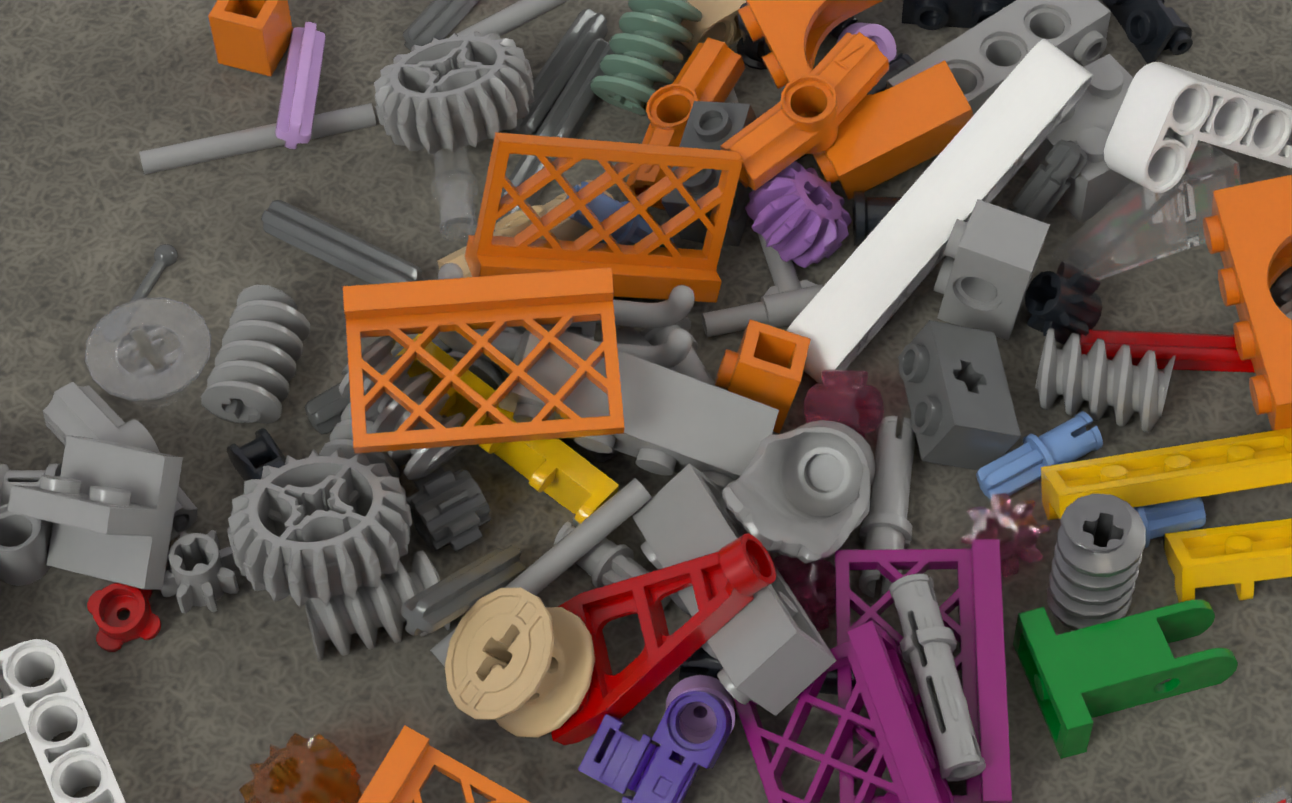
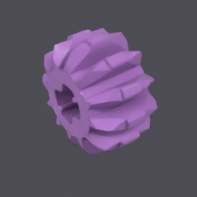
[745,161,852,268]

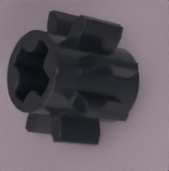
[1025,262,1103,345]

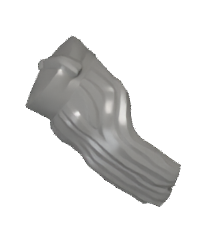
[722,420,875,563]

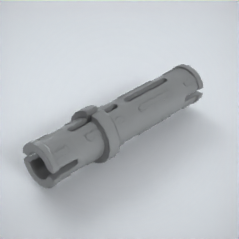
[859,416,917,598]
[890,574,986,781]

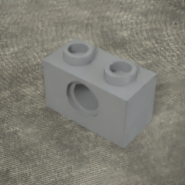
[933,199,1050,340]

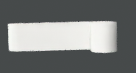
[1104,62,1292,193]
[0,639,126,803]

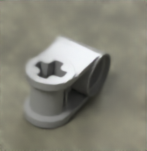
[0,464,62,586]

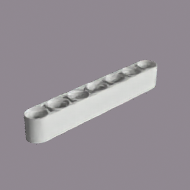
[786,39,1093,389]

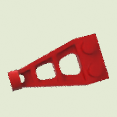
[551,534,776,745]

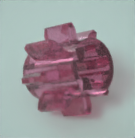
[804,370,884,440]
[961,492,1049,577]
[774,555,836,631]

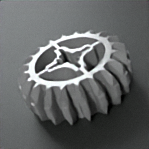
[374,31,535,154]
[227,448,412,607]

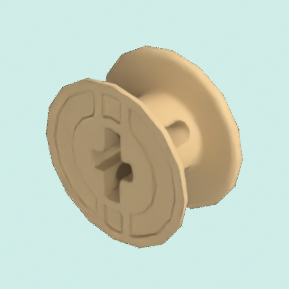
[445,587,595,738]

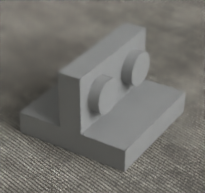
[7,435,183,590]

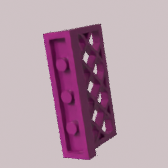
[835,539,1012,803]
[733,620,955,803]

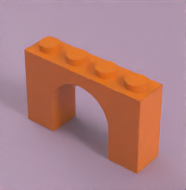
[738,0,973,200]
[1203,175,1292,431]

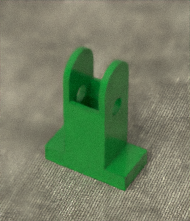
[1013,600,1238,759]

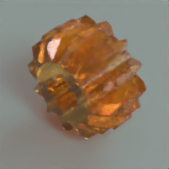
[239,732,362,803]

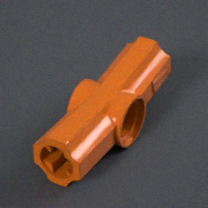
[720,32,889,191]
[626,38,745,210]

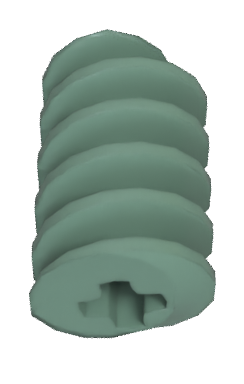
[590,0,703,116]

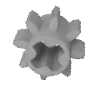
[161,530,239,614]

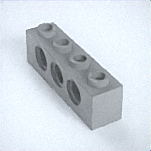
[886,0,1111,115]

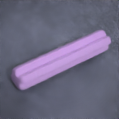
[275,22,326,149]

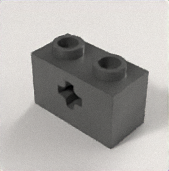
[898,320,1021,470]

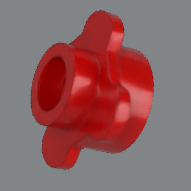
[87,583,161,652]

